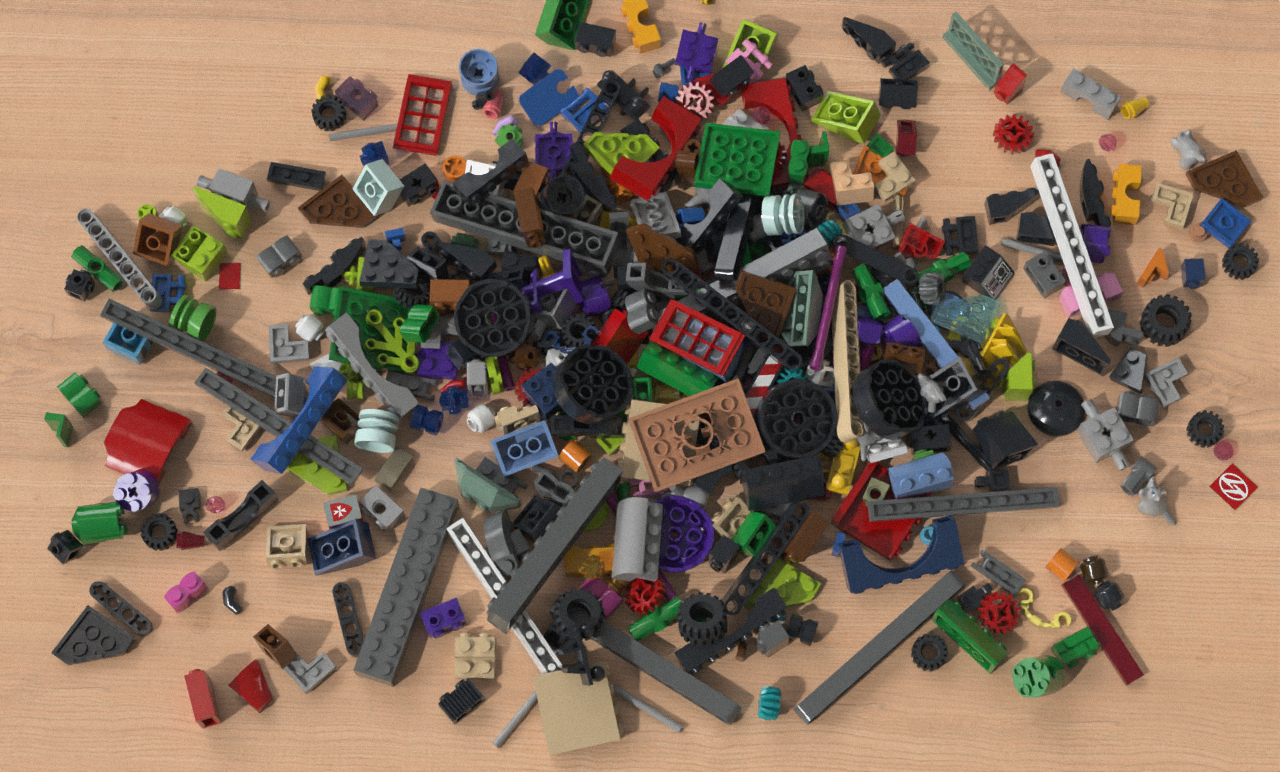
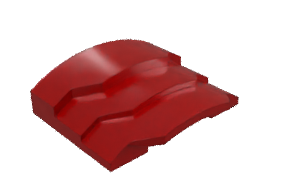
[104,399,193,486]

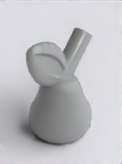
[660,485,709,508]

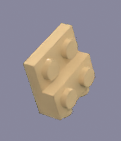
[494,405,540,435]
[711,497,754,540]
[266,524,308,570]
[454,633,496,680]

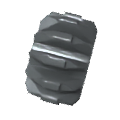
[918,273,946,305]

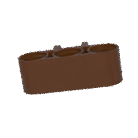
[676,139,701,184]

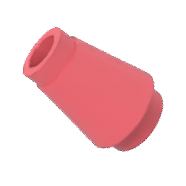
[483,90,504,119]

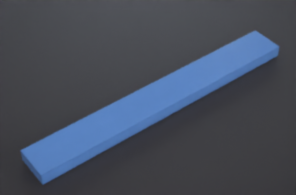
[883,279,990,410]

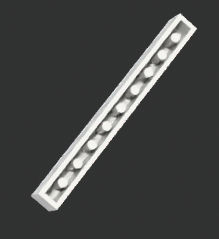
[1030,154,1114,338]
[446,518,562,674]

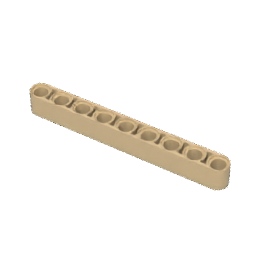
[831,280,864,443]

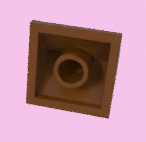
[320,398,362,445]

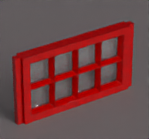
[393,74,452,156]
[649,299,746,377]

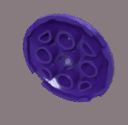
[654,496,714,572]

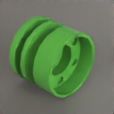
[169,295,216,342]

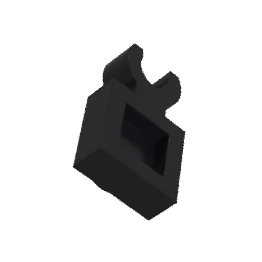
[178,488,200,524]

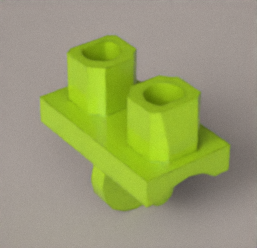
[344,257,374,292]

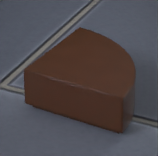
[736,641,748,662]

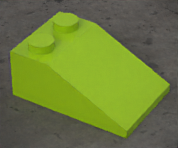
[723,19,780,71]
[811,91,881,144]
[193,186,252,239]

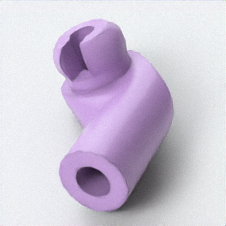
[492,115,518,137]

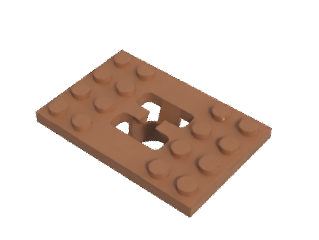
[628,378,766,492]

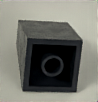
[973,411,1038,470]

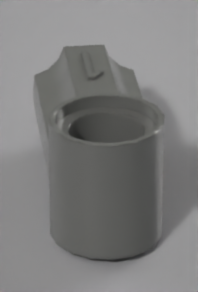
[1120,456,1157,496]

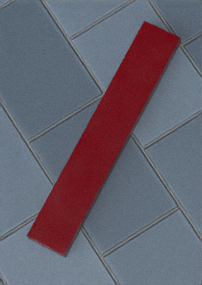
[1061,575,1144,686]

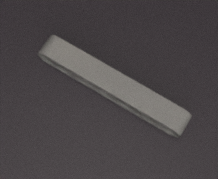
[77,208,162,309]

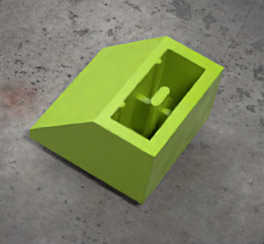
[171,225,227,282]
[1004,353,1036,401]

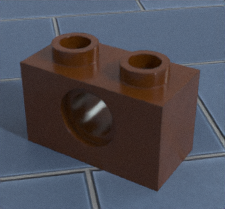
[253,624,298,669]

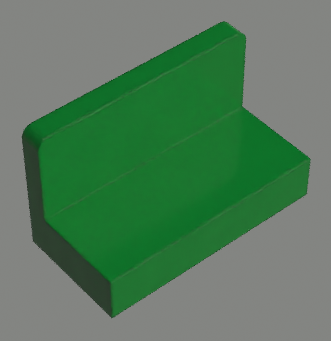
[807,131,830,168]
[44,412,73,447]

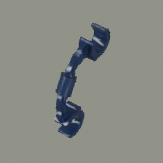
[544,326,601,354]

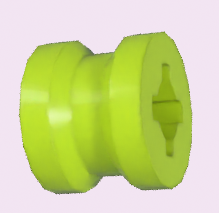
[137,204,159,219]
[339,363,360,383]
[347,380,364,400]

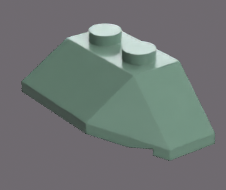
[781,270,823,347]
[454,458,521,513]

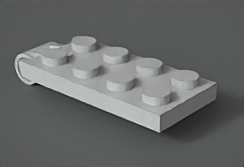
[630,192,681,239]

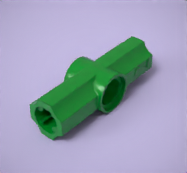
[71,245,124,292]
[914,252,971,288]
[852,264,890,321]
[627,596,682,642]

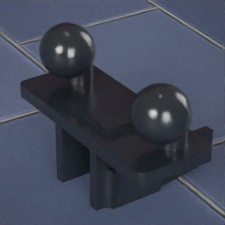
[597,70,650,121]
[554,623,605,686]

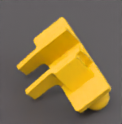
[978,313,1028,368]
[819,439,860,495]

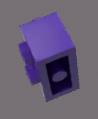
[857,315,884,346]
[420,598,466,639]

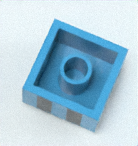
[103,323,153,365]

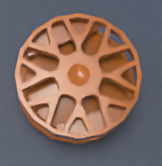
[609,182,637,204]

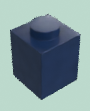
[1181,259,1205,289]

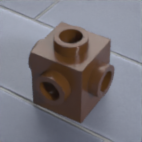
[508,342,540,371]

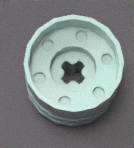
[762,194,805,236]
[354,409,400,453]

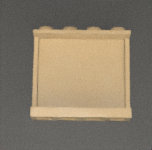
[617,399,700,486]
[533,660,623,755]

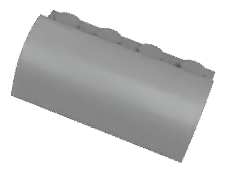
[612,497,663,581]

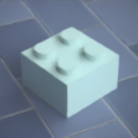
[353,159,404,216]

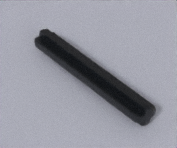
[938,414,992,472]

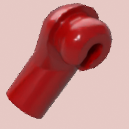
[1035,149,1061,167]
[439,379,468,398]

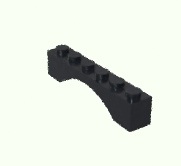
[674,587,787,675]

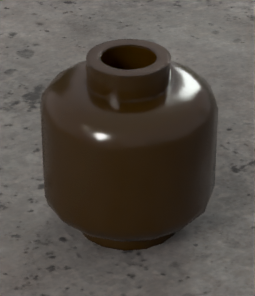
[1080,555,1109,585]

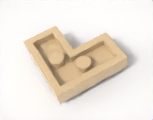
[874,152,916,202]
[1151,183,1193,229]
[222,406,261,452]

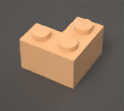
[830,160,874,206]

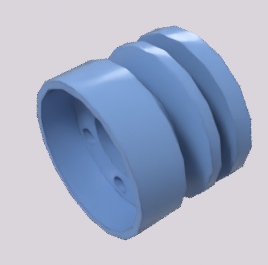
[459,49,499,95]

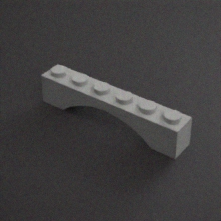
[325,312,419,419]

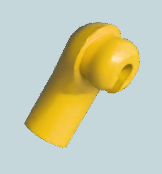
[315,75,332,100]

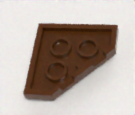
[1186,150,1263,207]
[298,174,377,228]
[626,224,700,274]
[735,270,796,340]

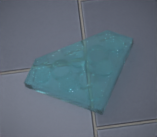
[930,295,1001,344]

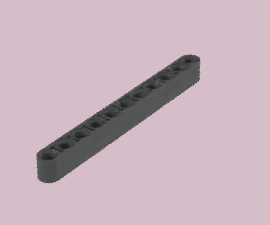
[794,570,965,725]
[549,594,742,725]

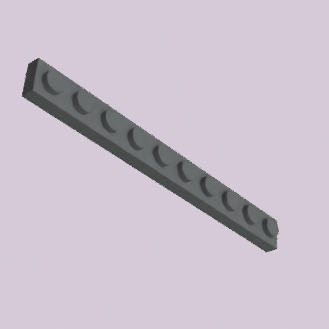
[100,299,277,398]
[194,368,363,486]
[867,487,1060,522]

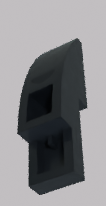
[568,142,617,211]
[1080,159,1111,228]
[302,237,366,295]
[551,415,627,438]

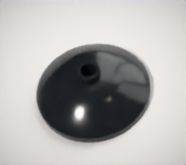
[1027,381,1085,437]

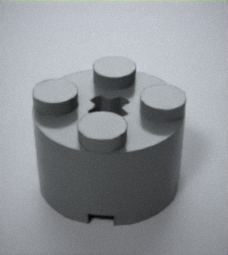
[795,188,829,230]

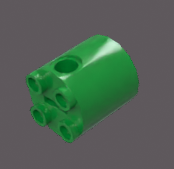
[71,501,128,545]
[1012,655,1065,698]

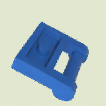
[559,87,608,133]

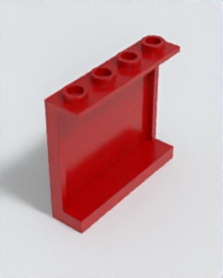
[831,461,933,561]

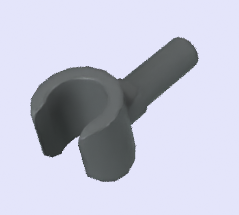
[653,58,675,78]

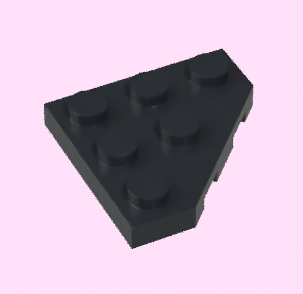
[359,239,420,289]
[51,605,136,665]

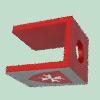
[323,495,364,529]

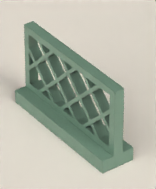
[942,12,1004,90]

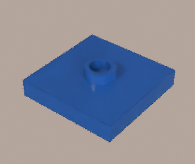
[1199,198,1251,248]

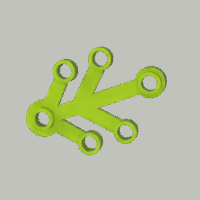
[364,310,419,373]

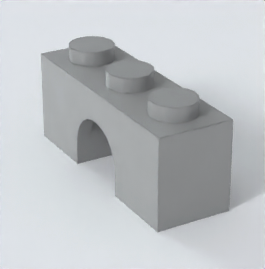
[1061,69,1121,120]

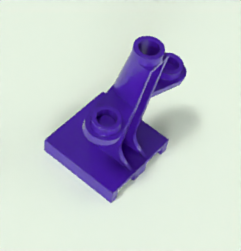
[521,249,583,314]

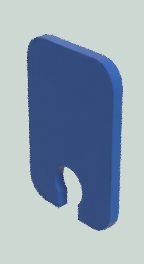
[519,69,578,126]

